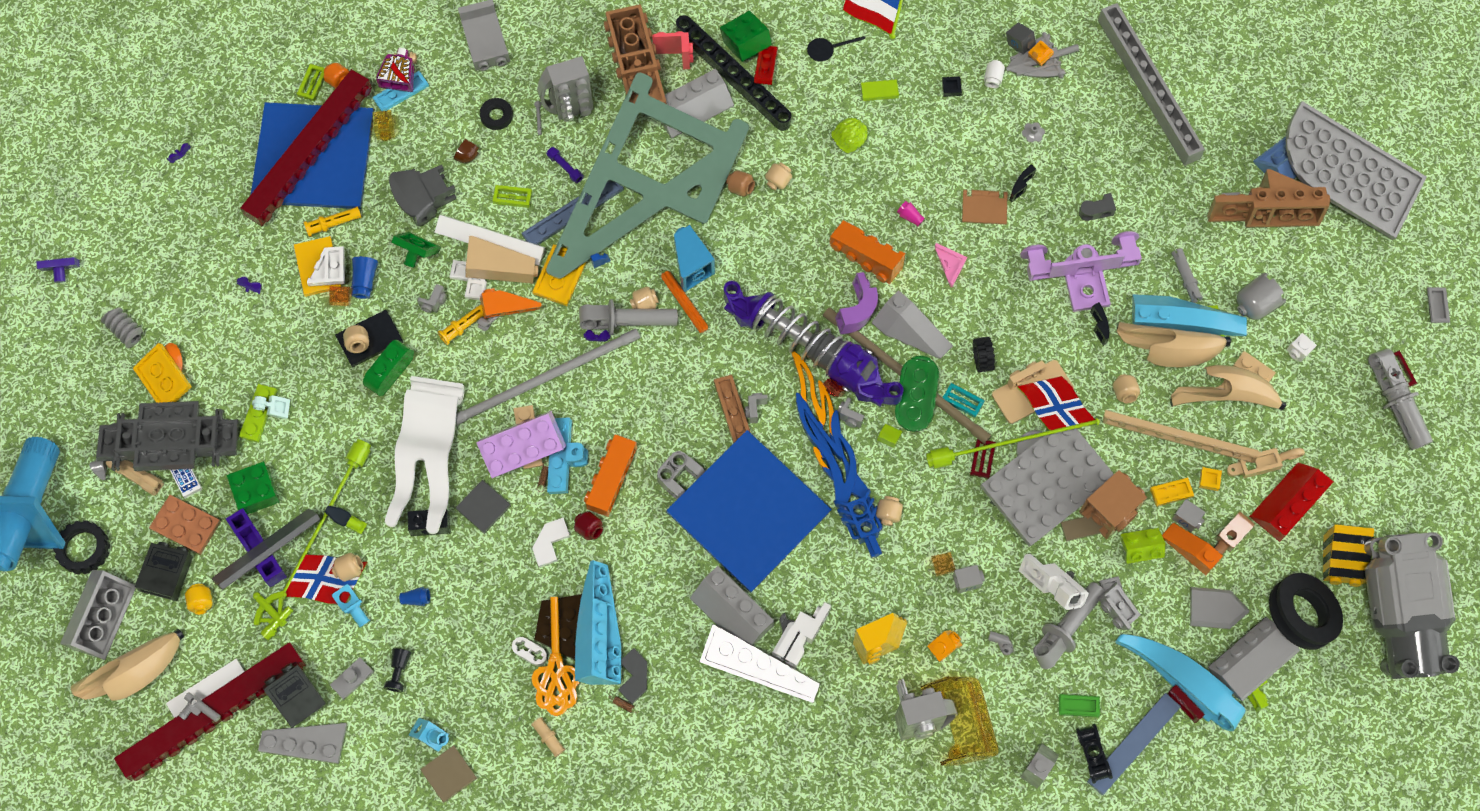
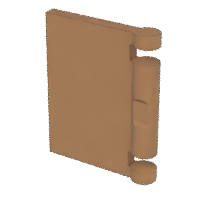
[962,189,1008,225]

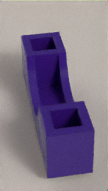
[226,508,287,588]

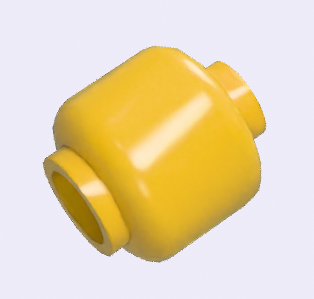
[185,584,213,615]

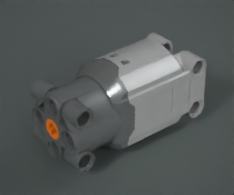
[1364,532,1460,679]

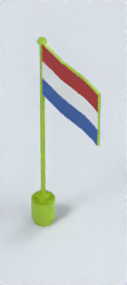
[843,0,903,39]

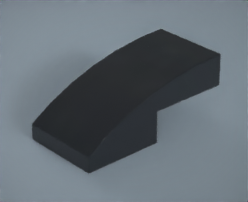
[1009,164,1036,203]
[1090,302,1109,346]

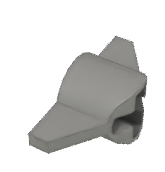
[89,458,107,481]

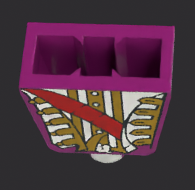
[376,48,414,92]

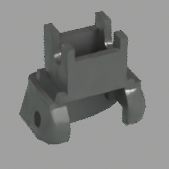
[389,164,456,226]

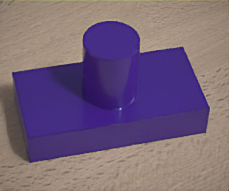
[36,257,80,283]

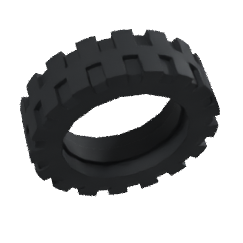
[53,520,110,574]

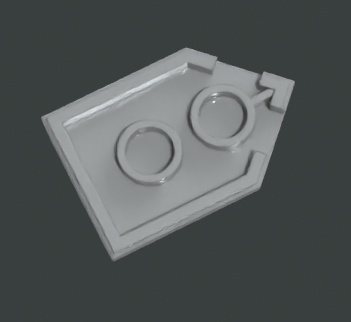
[1190,587,1250,629]

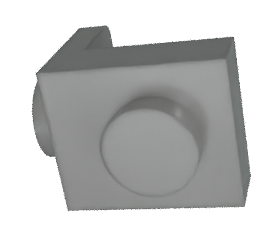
[417,284,447,313]
[745,393,768,424]
[838,397,864,428]

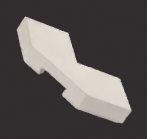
[450,260,487,300]
[532,518,570,568]

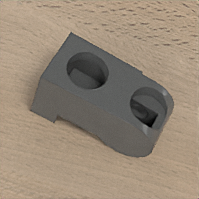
[1079,193,1116,221]

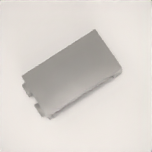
[458,0,510,71]

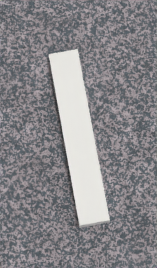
[435,215,546,265]

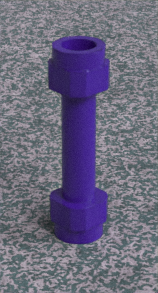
[546,147,584,184]

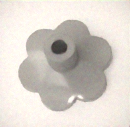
[1022,122,1045,143]

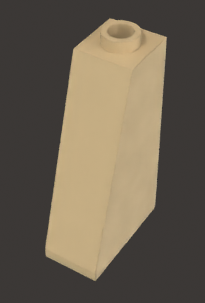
[466,236,538,284]

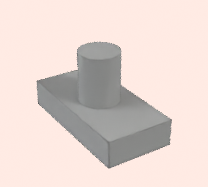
[330,658,374,700]

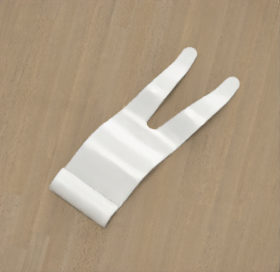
[385,376,464,534]

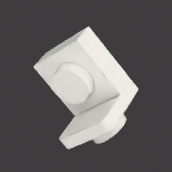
[1287,333,1317,362]

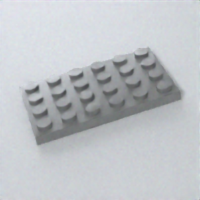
[980,429,1114,547]

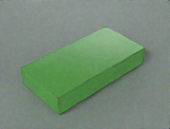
[1059,694,1100,718]

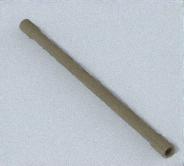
[823,307,992,444]

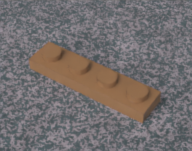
[713,375,751,443]

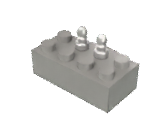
[537,56,594,122]

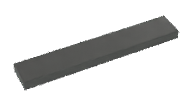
[211,508,320,590]

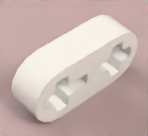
[512,637,547,666]

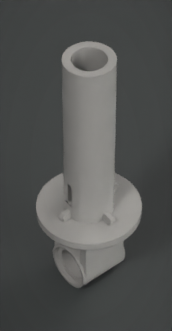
[579,299,678,335]
[1033,582,1105,669]

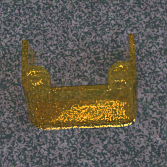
[920,676,998,766]

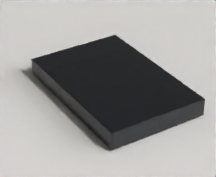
[335,310,403,368]

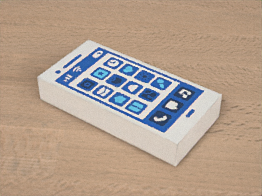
[170,469,203,498]

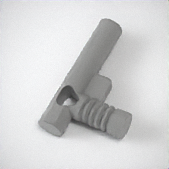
[178,692,221,722]

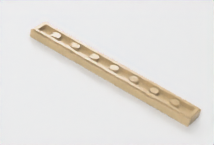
[1103,410,1259,463]

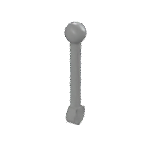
[534,101,542,135]

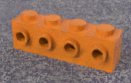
[584,434,637,517]

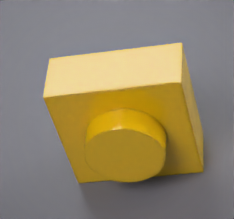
[1199,467,1222,491]

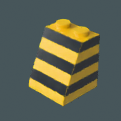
[1323,525,1374,587]

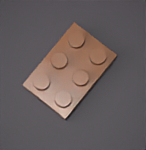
[149,495,221,555]

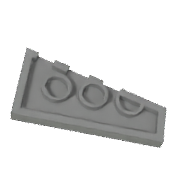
[258,723,347,764]

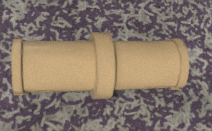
[531,717,566,757]

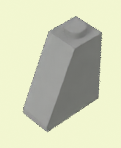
[1020,744,1059,789]

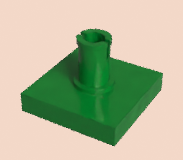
[391,232,441,268]

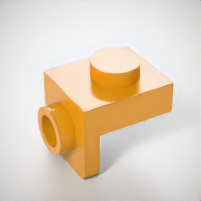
[927,630,962,662]

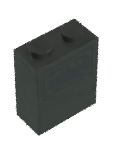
[135,542,193,601]
[262,662,326,728]

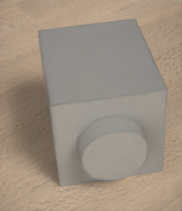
[1172,499,1206,532]
[953,565,985,594]

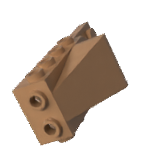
[603,4,667,104]
[1207,169,1330,227]

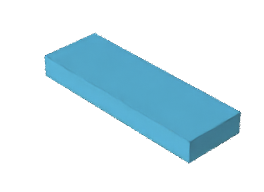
[372,71,429,113]

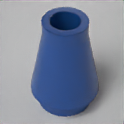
[399,587,430,606]

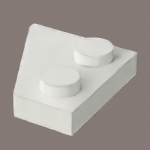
[307,246,345,286]

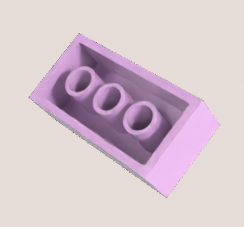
[476,411,566,478]

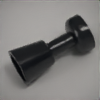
[383,648,412,693]

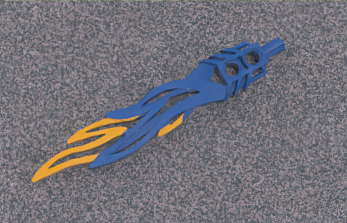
[792,351,882,558]

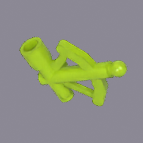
[253,591,294,640]

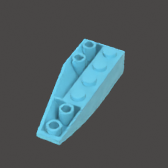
[575,560,621,685]

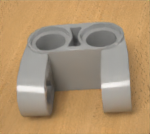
[657,451,705,500]

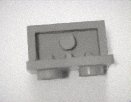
[1097,584,1141,630]

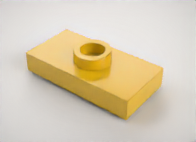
[1150,477,1194,507]

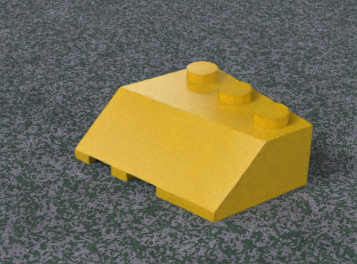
[853,613,907,665]

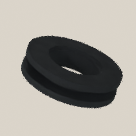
[1269,573,1343,650]

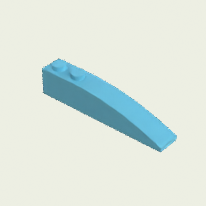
[1132,294,1247,336]

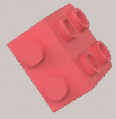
[652,31,693,69]

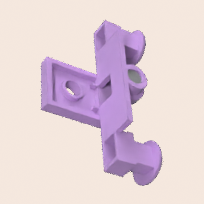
[1020,231,1142,312]

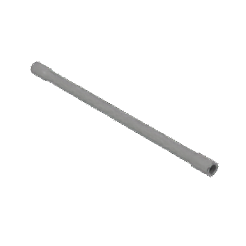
[456,328,640,426]

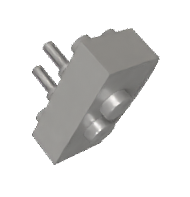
[894,679,958,741]

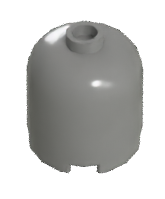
[1237,273,1286,320]

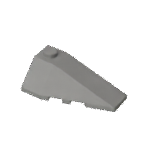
[872,290,953,359]

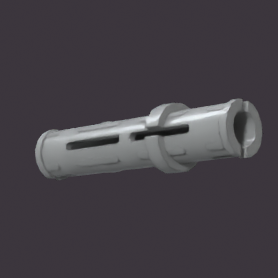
[1171,248,1203,303]

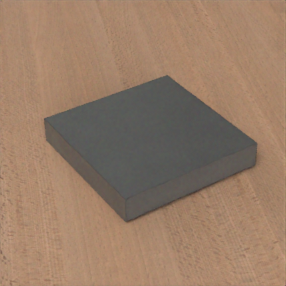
[456,480,511,534]

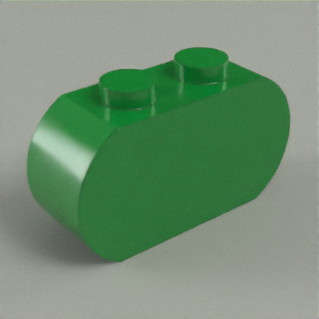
[363,340,414,396]

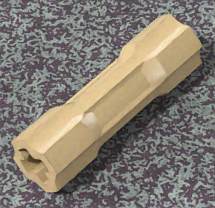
[106,460,164,496]

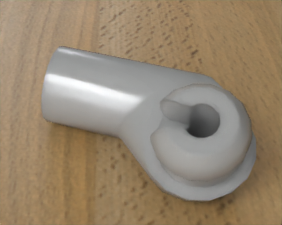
[988,631,1013,655]

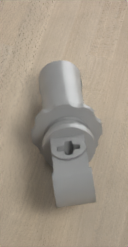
[1368,349,1434,451]

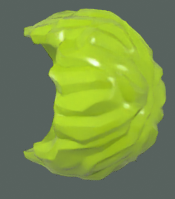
[831,118,868,154]

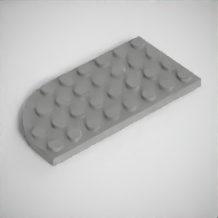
[1286,101,1427,240]

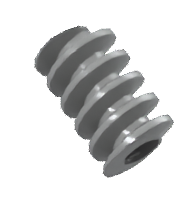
[101,307,143,348]

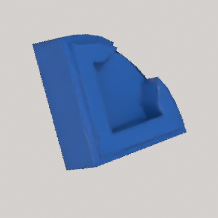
[590,253,611,269]

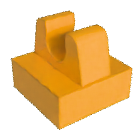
[1028,40,1054,66]

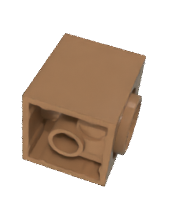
[1079,470,1147,540]

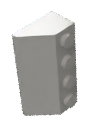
[661,69,734,139]
[690,566,774,646]
[60,570,136,660]
[1208,617,1300,701]

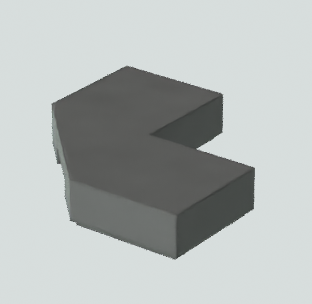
[618,648,648,705]

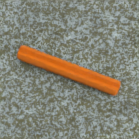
[661,271,708,333]

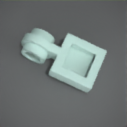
[252,395,290,419]

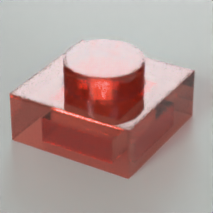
[823,378,846,397]

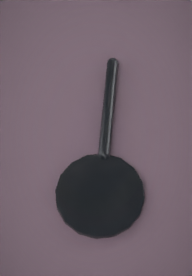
[807,36,865,62]

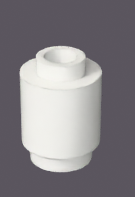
[984,60,1005,89]

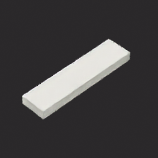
[166,659,245,718]

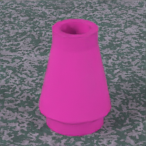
[897,201,925,227]

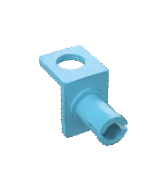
[332,584,370,628]
[409,718,449,751]

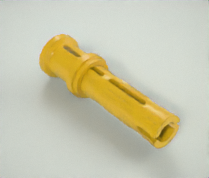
[304,206,362,237]
[437,304,483,345]

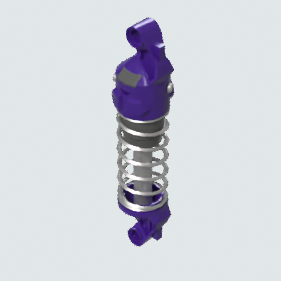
[724,281,903,407]

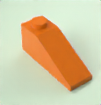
[480,288,542,319]
[1162,523,1223,575]

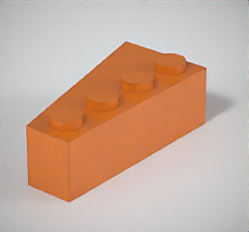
[830,220,906,284]

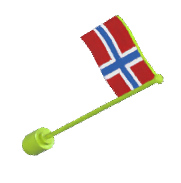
[926,376,1100,469]
[283,439,371,604]

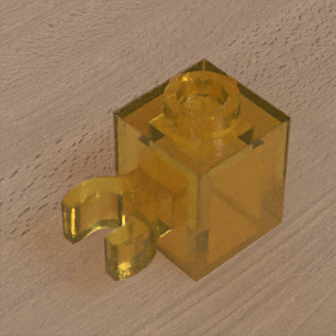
[373,110,395,141]

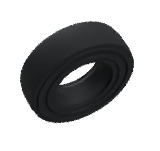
[480,98,513,130]

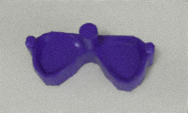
[167,143,191,163]
[237,277,261,294]
[584,330,610,342]

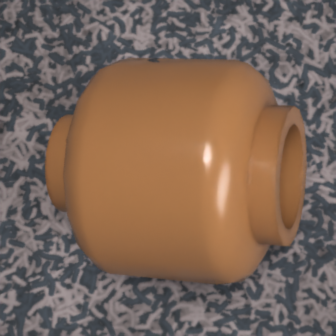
[726,170,755,197]

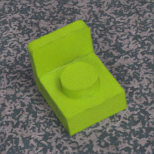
[1248,680,1268,712]

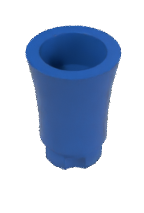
[351,256,378,299]

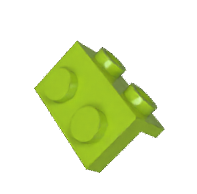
[1120,528,1166,564]

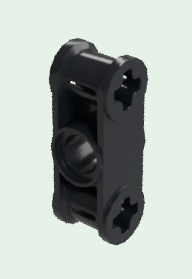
[1076,723,1113,784]

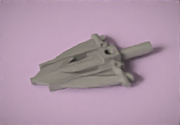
[1005,32,1079,79]

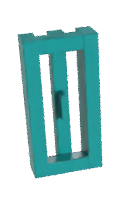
[943,383,985,418]

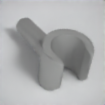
[477,316,500,331]

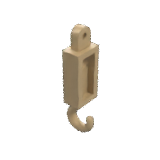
[1227,448,1305,478]

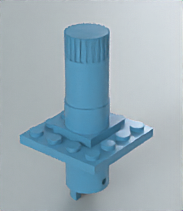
[0,437,66,571]

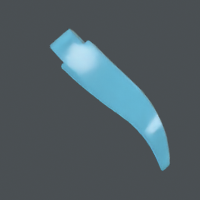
[1115,634,1246,731]

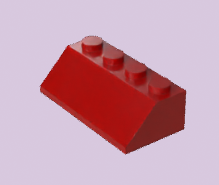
[1249,462,1334,542]

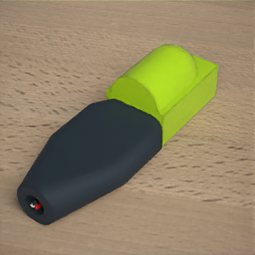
[325,506,367,535]

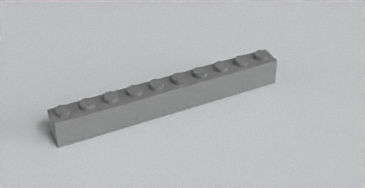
[1098,3,1205,166]

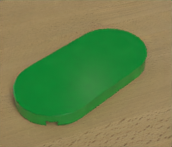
[895,356,940,432]

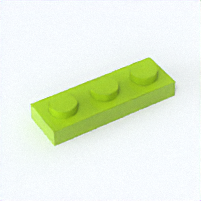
[239,384,277,443]

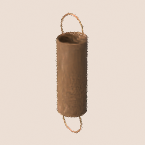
[537,461,549,492]
[611,696,638,713]

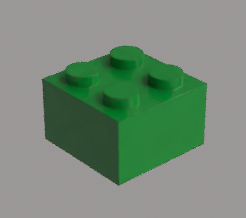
[720,10,772,62]
[226,461,280,514]

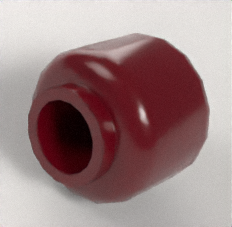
[574,511,603,541]

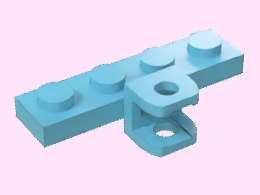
[547,418,589,494]

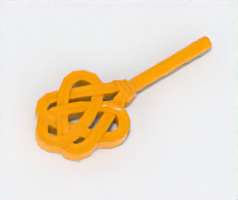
[531,597,580,717]

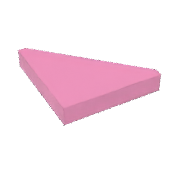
[935,243,967,287]

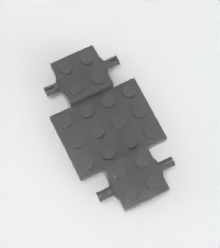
[96,401,239,471]

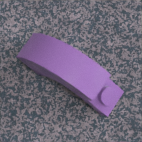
[835,272,878,335]

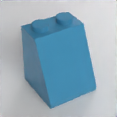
[674,225,715,292]

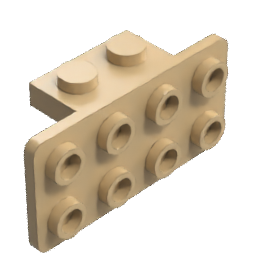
[992,360,1074,424]

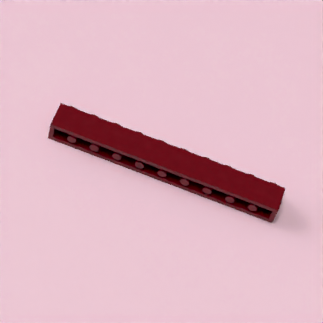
[240,69,372,226]
[114,642,306,781]

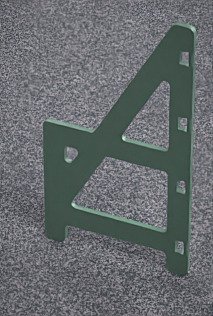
[546,72,749,279]

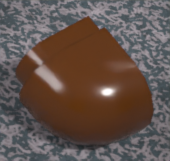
[454,139,479,163]

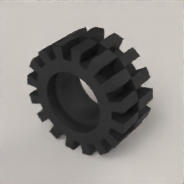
[972,337,995,373]

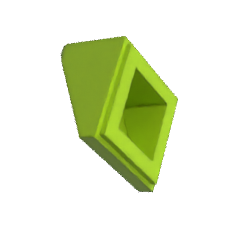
[877,424,903,448]

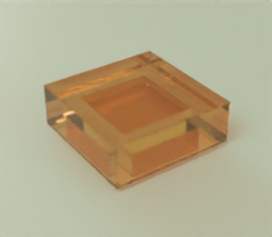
[329,286,350,306]
[931,552,955,576]

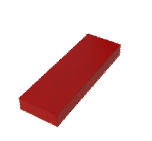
[754,46,778,85]

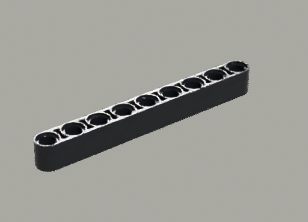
[676,15,792,131]

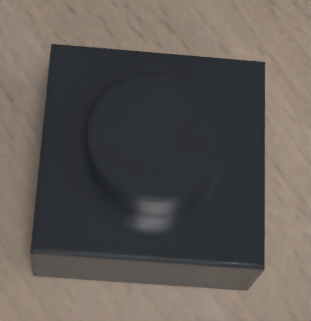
[942,76,962,97]

